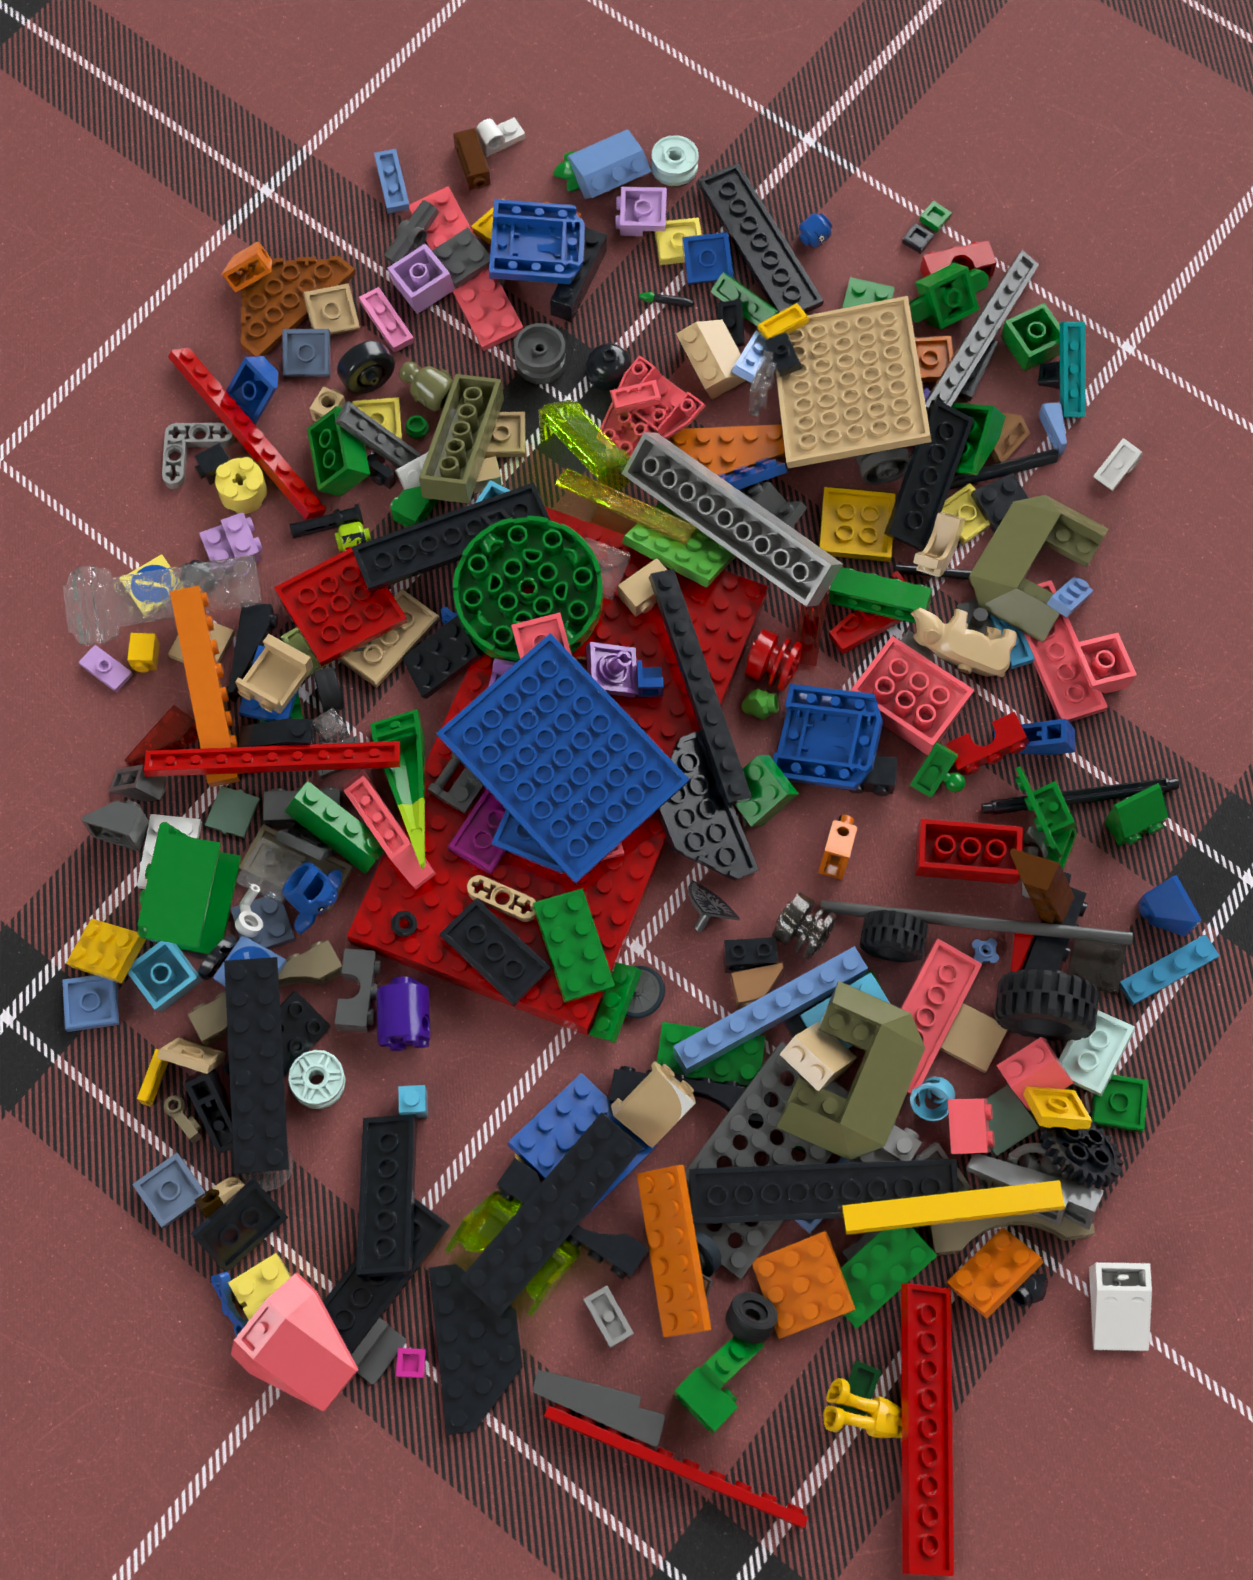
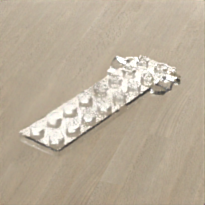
[63,555,261,646]

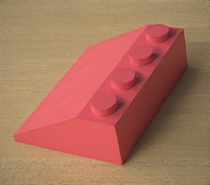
[850,636,974,755]

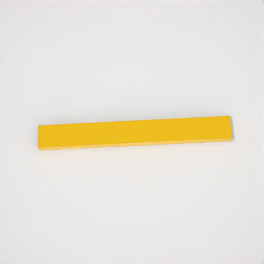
[843,1180,1065,1235]

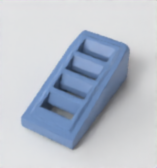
[1039,403,1067,456]

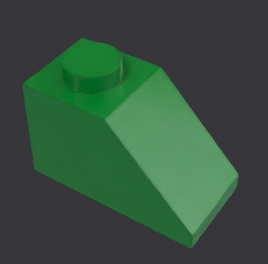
[390,486,439,527]

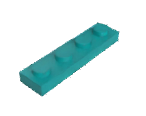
[1060,322,1085,418]

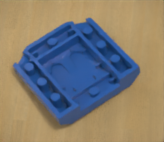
[489,199,585,284]
[773,684,883,790]

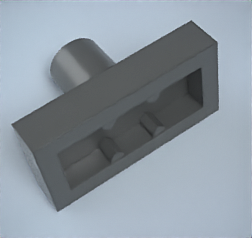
[956,598,994,635]

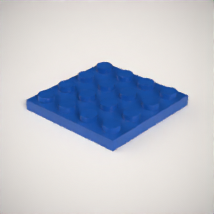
[507,1073,657,1220]

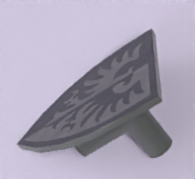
[688,880,740,932]

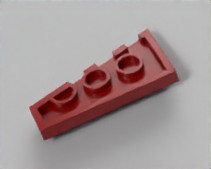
[829,571,906,654]

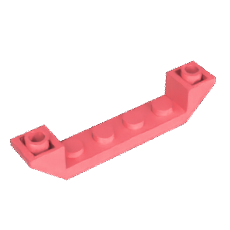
[343,770,436,889]

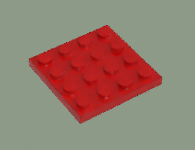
[274,544,407,667]

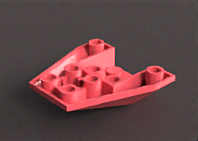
[595,355,706,464]
[231,1273,359,1412]

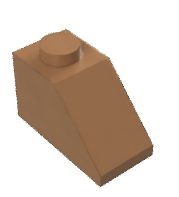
[730,963,783,1009]

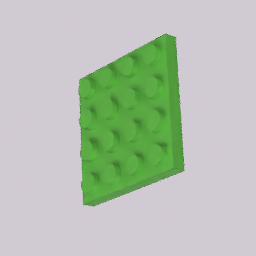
[622,502,736,588]

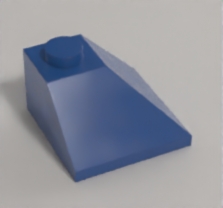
[226,356,278,424]
[1138,875,1201,937]

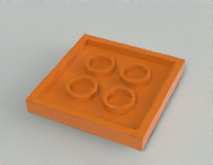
[752,1231,856,1339]

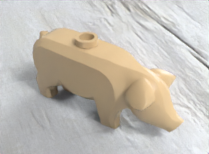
[910,608,1017,677]

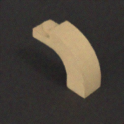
[913,512,966,577]

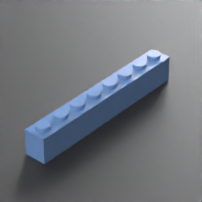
[673,946,868,1075]

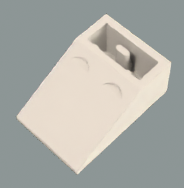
[1089,1262,1152,1351]

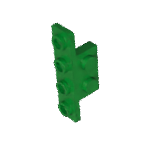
[1015,766,1077,859]

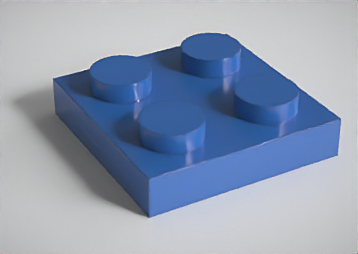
[682,232,733,285]

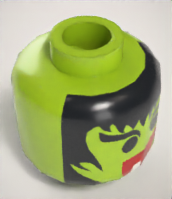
[335,522,371,552]

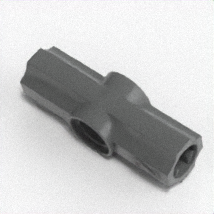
[384,200,440,264]

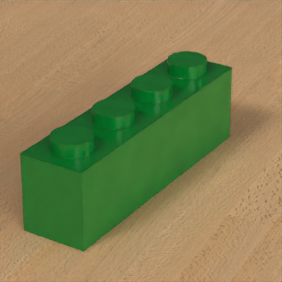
[829,567,932,624]
[284,781,384,874]

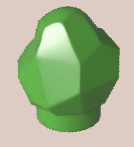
[741,689,779,720]

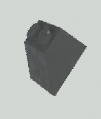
[81,800,149,852]

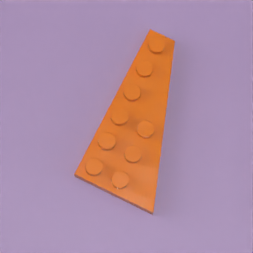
[668,424,786,476]

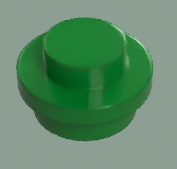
[405,415,429,439]

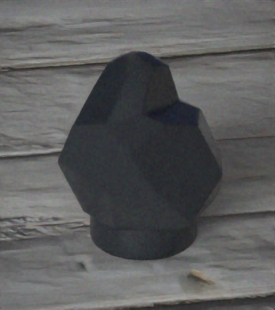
[1011,1274,1048,1308]

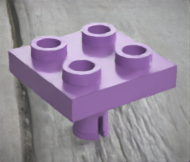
[586,642,638,698]

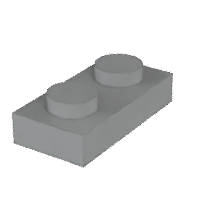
[583,1286,634,1349]

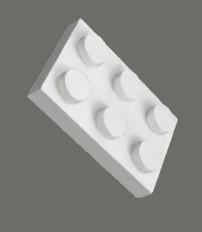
[137,814,202,889]

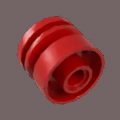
[744,628,803,691]

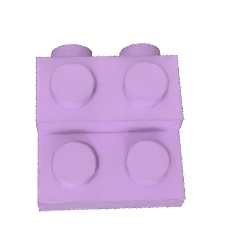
[616,187,667,236]
[199,512,263,576]

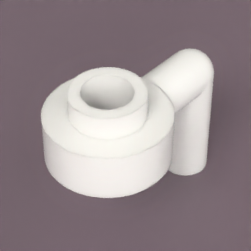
[235,884,263,938]

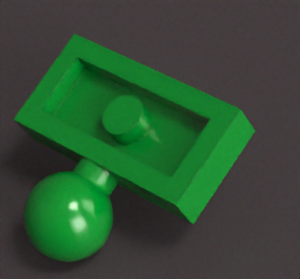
[910,742,966,798]

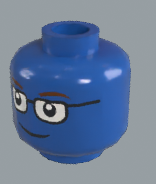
[798,213,833,248]

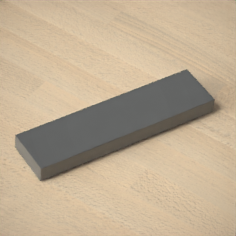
[335,401,422,468]

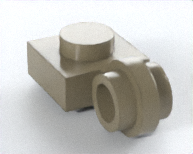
[164,1095,202,1144]

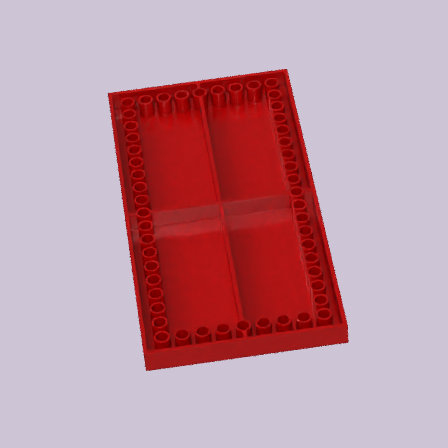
[347,507,768,1036]

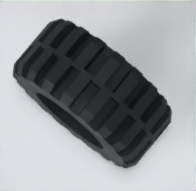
[994,969,1099,1041]

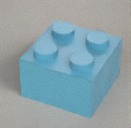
[128,941,203,1013]

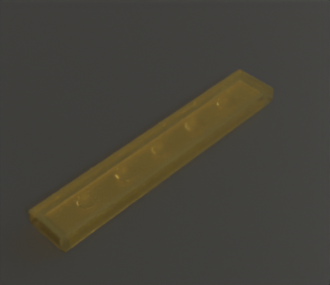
[555,468,696,545]

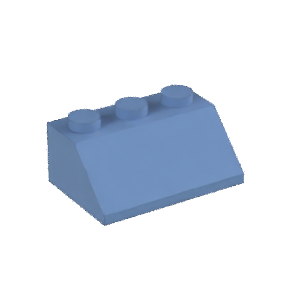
[567,129,651,199]

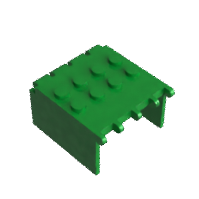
[137,822,242,954]

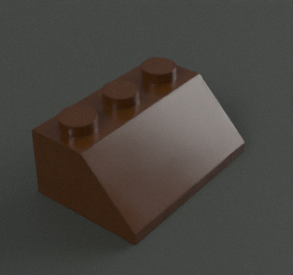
[1010,848,1075,924]

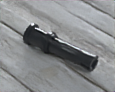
[289,504,364,539]

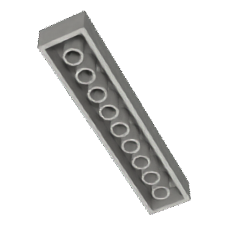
[621,432,843,607]

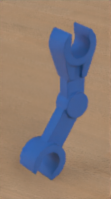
[211,1272,249,1337]

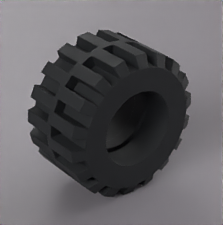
[859,910,929,962]

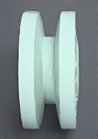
[651,136,698,186]
[288,1050,346,1109]

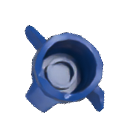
[282,862,342,934]

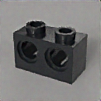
[723,937,778,973]

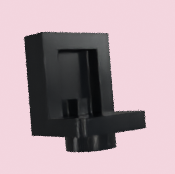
[367,452,395,489]

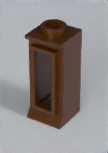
[453,128,491,190]

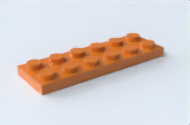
[637,1164,712,1337]

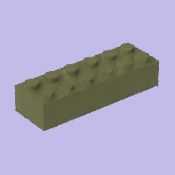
[419,374,504,504]

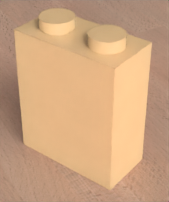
[779,1022,857,1091]

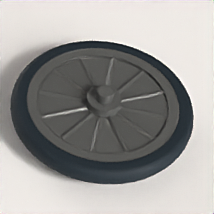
[626,965,665,1019]

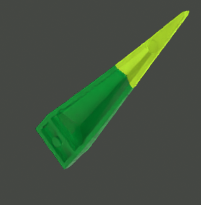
[370,709,425,869]

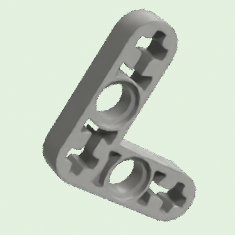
[162,423,235,489]

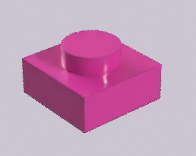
[396,1348,426,1378]

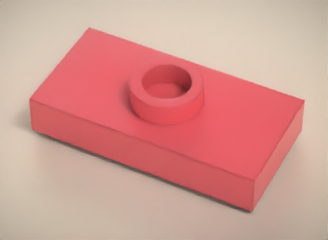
[610,380,662,414]

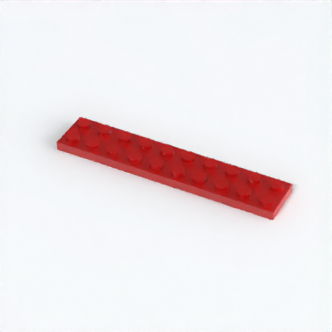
[901,1283,954,1576]

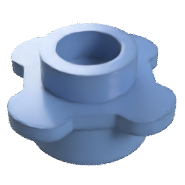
[972,938,999,964]

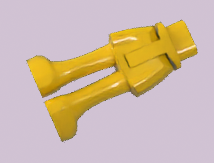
[823,1378,902,1438]

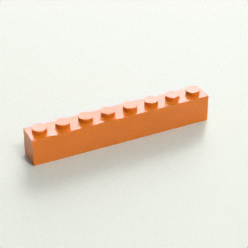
[170,585,243,787]

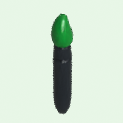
[638,292,694,307]

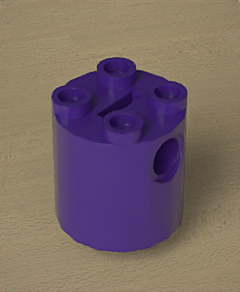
[377,977,430,1051]

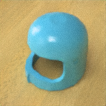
[910,1076,955,1121]

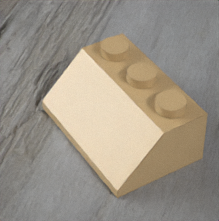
[676,320,746,400]

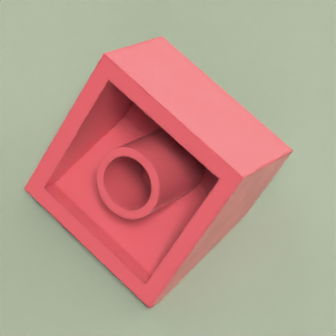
[1073,633,1137,694]
[997,1037,1074,1111]
[948,1099,995,1154]

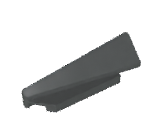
[533,1370,666,1447]

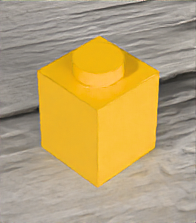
[127,633,160,673]

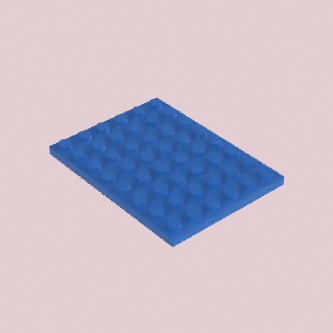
[436,633,690,884]

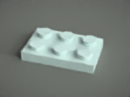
[1059,1010,1135,1097]

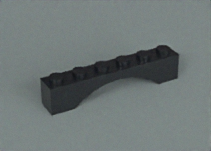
[610,1066,771,1126]
[496,1158,649,1279]

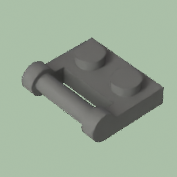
[427,752,484,815]

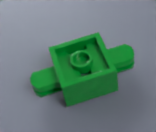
[909,263,989,329]

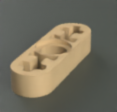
[467,875,536,922]

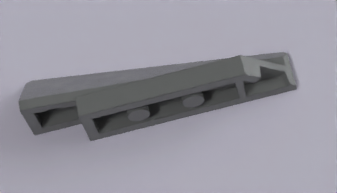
[966,1153,1103,1230]

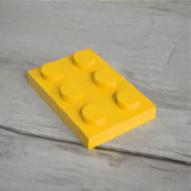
[66,918,146,983]

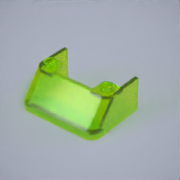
[539,400,630,504]
[445,1191,580,1316]

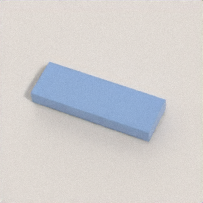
[731,331,769,383]

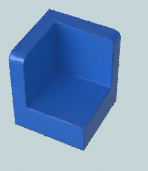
[637,660,664,697]

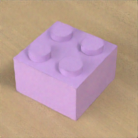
[387,243,455,314]

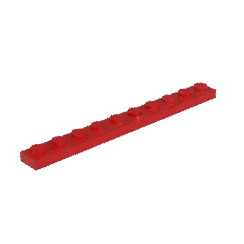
[168,348,326,520]
[144,741,400,777]
[544,1403,808,1529]

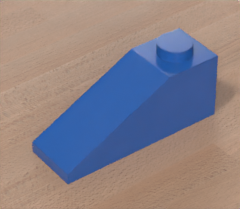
[994,719,1075,755]

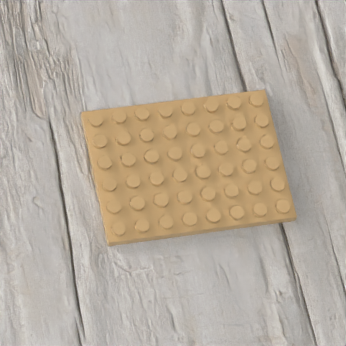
[775,296,932,468]

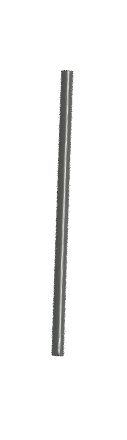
[820,900,1133,945]

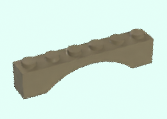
[188,940,342,1047]
[926,1214,1095,1256]

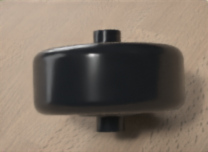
[337,341,395,394]

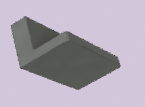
[351,1318,407,1385]

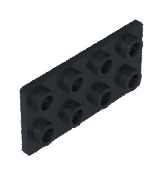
[222,991,330,1076]

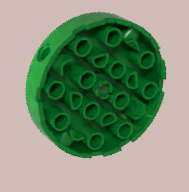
[453,516,603,662]

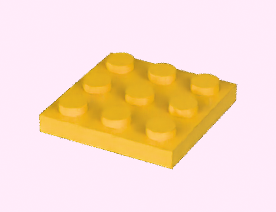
[819,487,895,562]

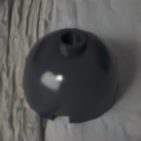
[586,343,632,392]

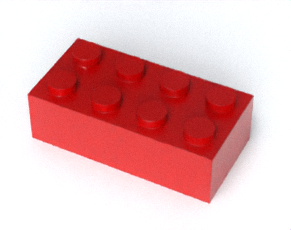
[915,818,1023,884]

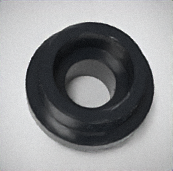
[391,911,417,937]

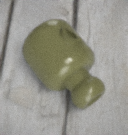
[399,361,453,411]

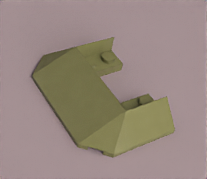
[968,495,1108,643]
[776,981,925,1160]

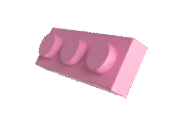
[359,287,414,353]

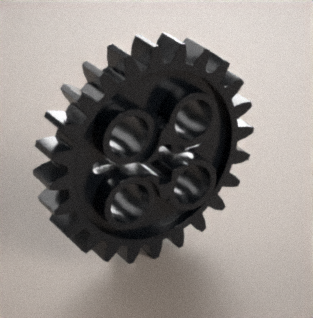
[1040,1121,1124,1189]

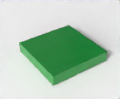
[1090,1074,1148,1133]

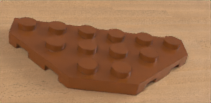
[241,256,356,357]

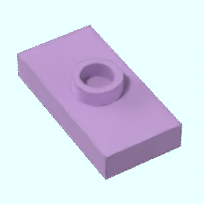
[79,645,133,693]

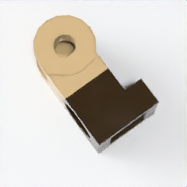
[194,1177,245,1219]

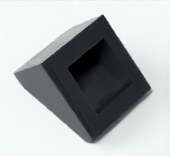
[1038,361,1060,389]

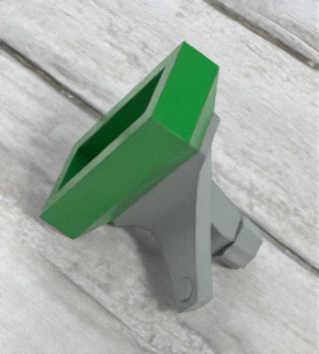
[1023,826,1077,870]

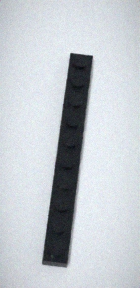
[649,569,752,806]

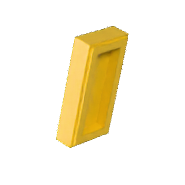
[757,303,810,339]
[137,1049,168,1107]

